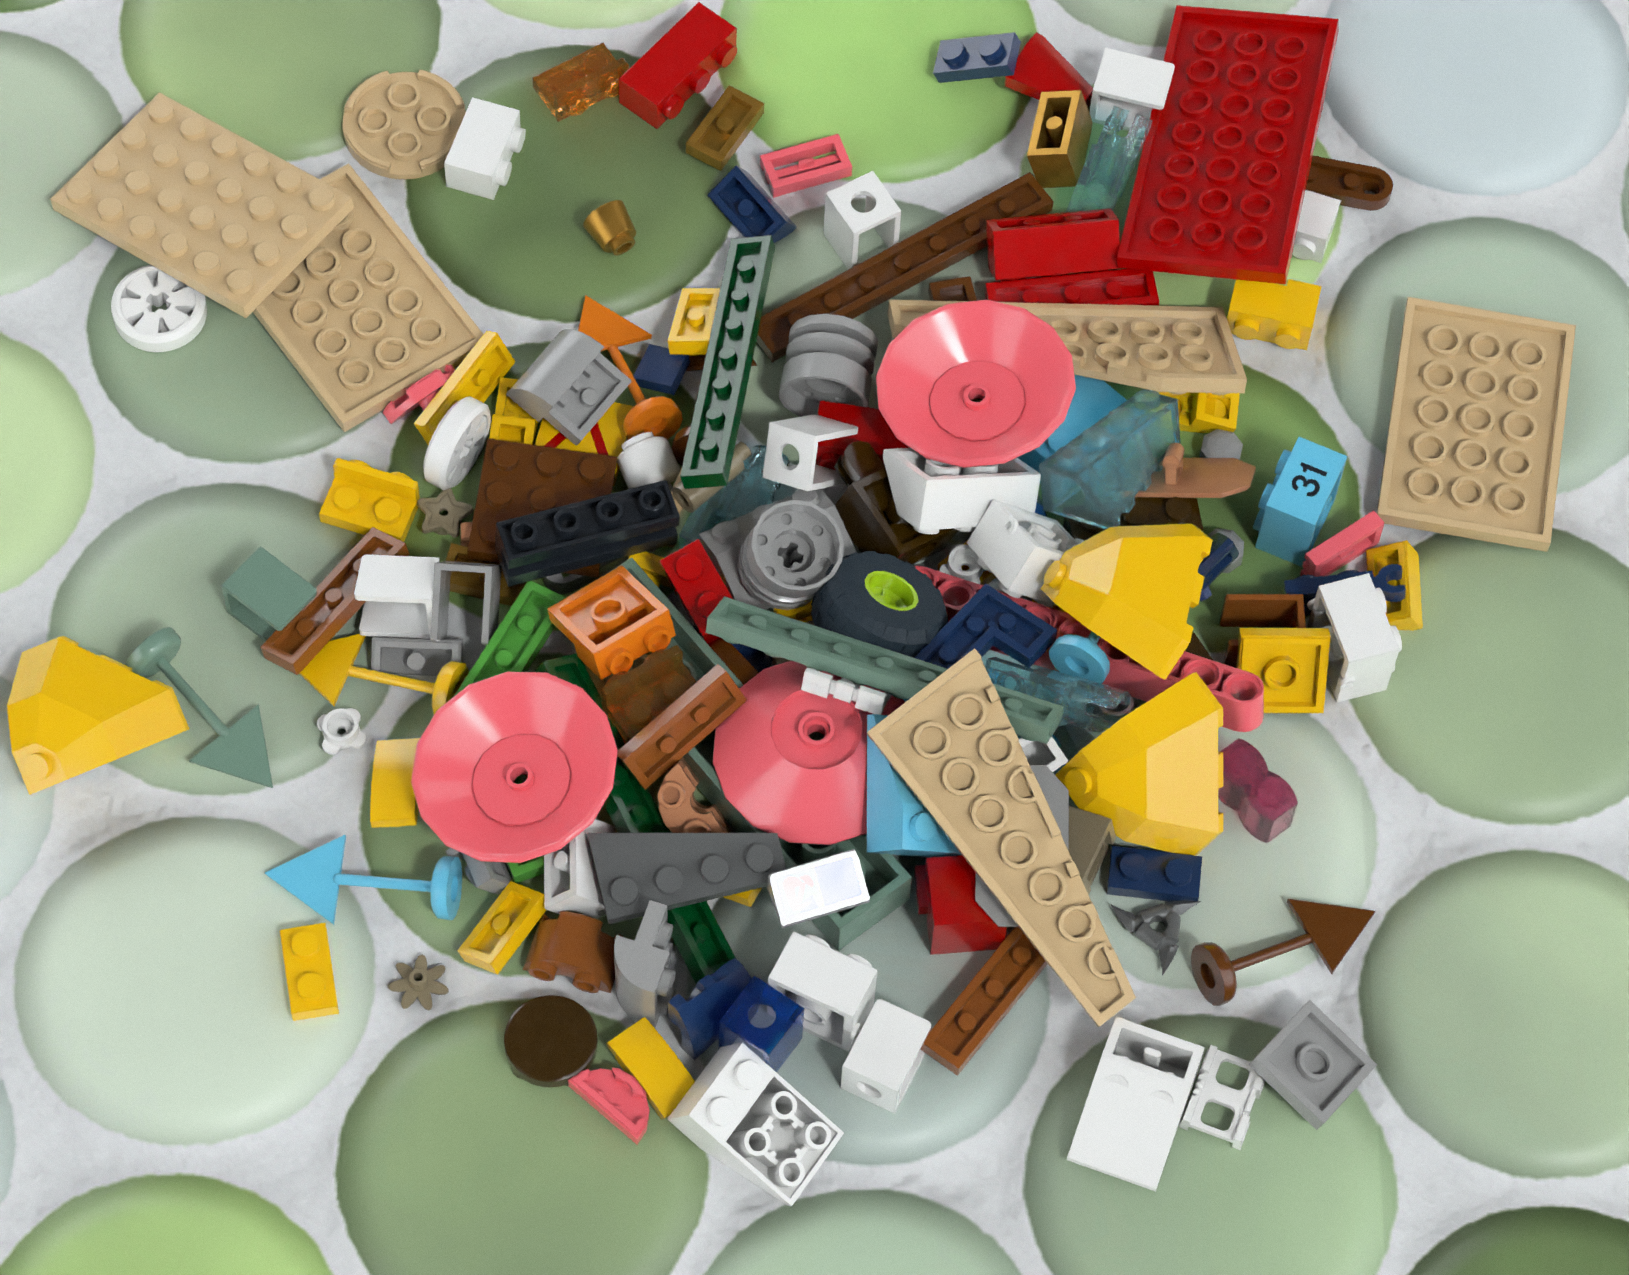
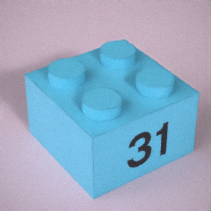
[1253,437,1348,567]

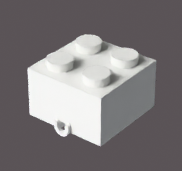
[967,499,1083,608]
[1307,573,1402,703]
[761,931,878,1052]

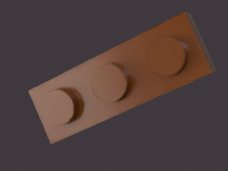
[617,664,747,789]

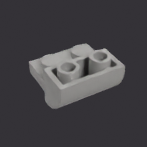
[506,329,632,446]
[614,900,676,1028]

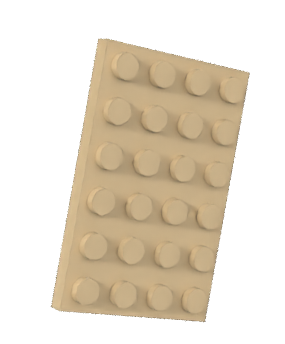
[50,93,354,318]
[253,163,483,432]
[1377,297,1576,552]

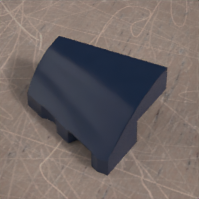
[668,958,760,1061]

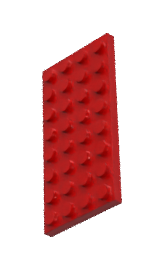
[1117,5,1339,284]

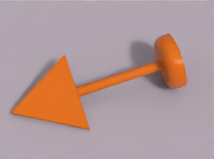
[578,295,683,440]

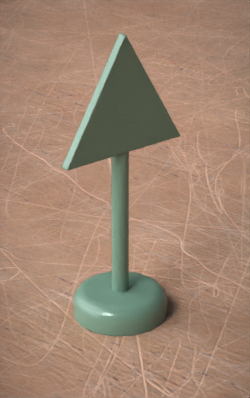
[125,627,273,788]

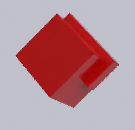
[914,855,1007,955]

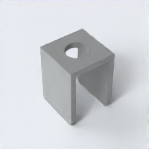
[430,561,501,645]

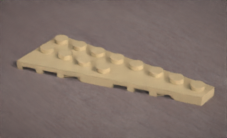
[867,648,1136,1027]

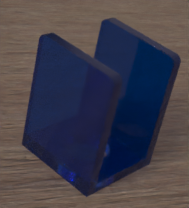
[718,975,805,1072]

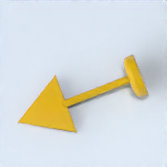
[299,634,469,714]

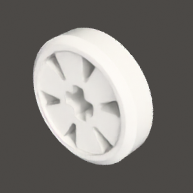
[111,265,207,352]
[423,396,491,490]

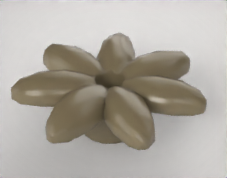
[388,954,449,1011]

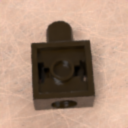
[834,441,959,564]

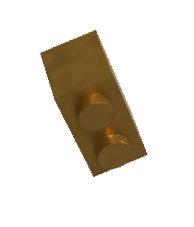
[1027,90,1093,188]

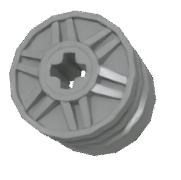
[779,314,878,417]
[738,500,844,610]

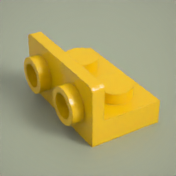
[319,458,420,542]

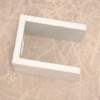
[1089,48,1175,135]
[824,171,901,270]
[762,414,858,491]
[354,554,440,639]
[840,999,931,1114]

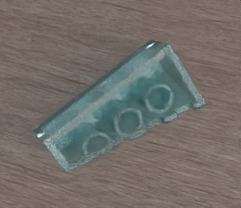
[1039,389,1181,529]

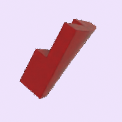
[1005,32,1093,108]

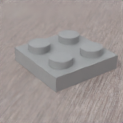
[1249,1000,1377,1130]

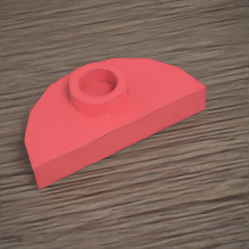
[382,364,455,424]
[568,1068,650,1145]

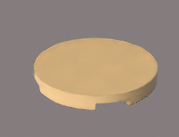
[342,70,466,180]

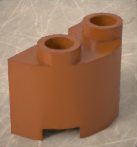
[523,911,623,993]

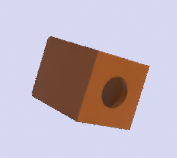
[1220,594,1306,668]

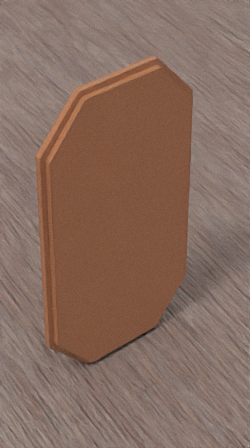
[1093,443,1256,498]

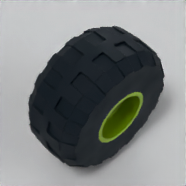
[811,551,948,658]

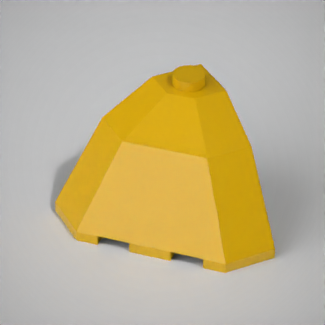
[1041,524,1213,680]
[7,636,189,795]
[1055,672,1223,856]

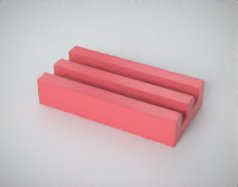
[760,134,852,198]
[1300,510,1385,577]

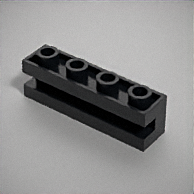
[495,480,680,587]

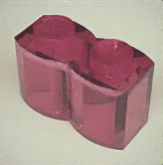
[1218,738,1298,843]

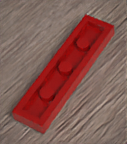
[985,269,1159,306]

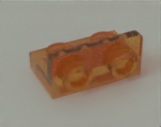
[532,43,629,122]
[601,645,696,742]

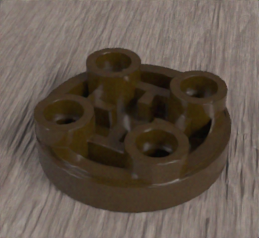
[504,995,598,1088]

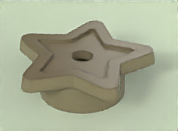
[417,488,473,538]

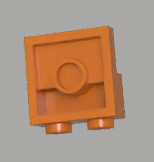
[547,565,676,680]

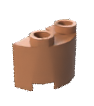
[658,757,732,833]

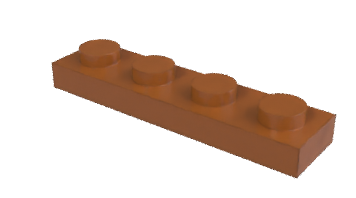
[260,527,410,675]
[920,927,1048,1076]

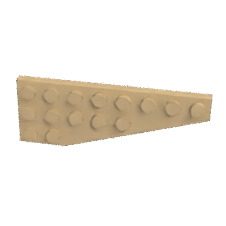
[887,300,1247,395]

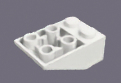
[1067,1016,1205,1192]
[667,1042,844,1206]

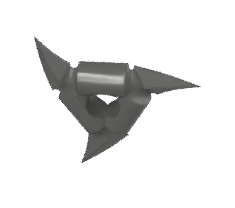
[1111,901,1202,976]

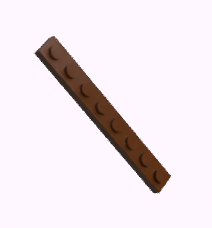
[756,172,1054,363]

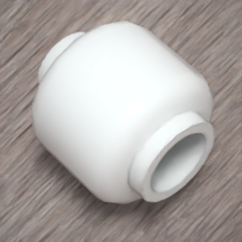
[617,432,680,491]

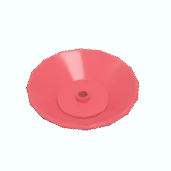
[876,300,1076,468]
[713,661,905,845]
[411,671,618,863]

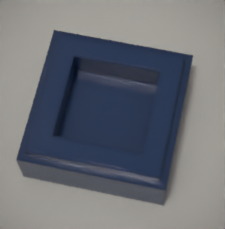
[634,344,691,395]

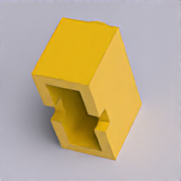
[1227,279,1322,351]

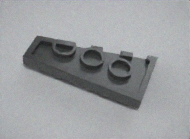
[587,833,786,924]

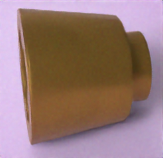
[583,200,636,256]

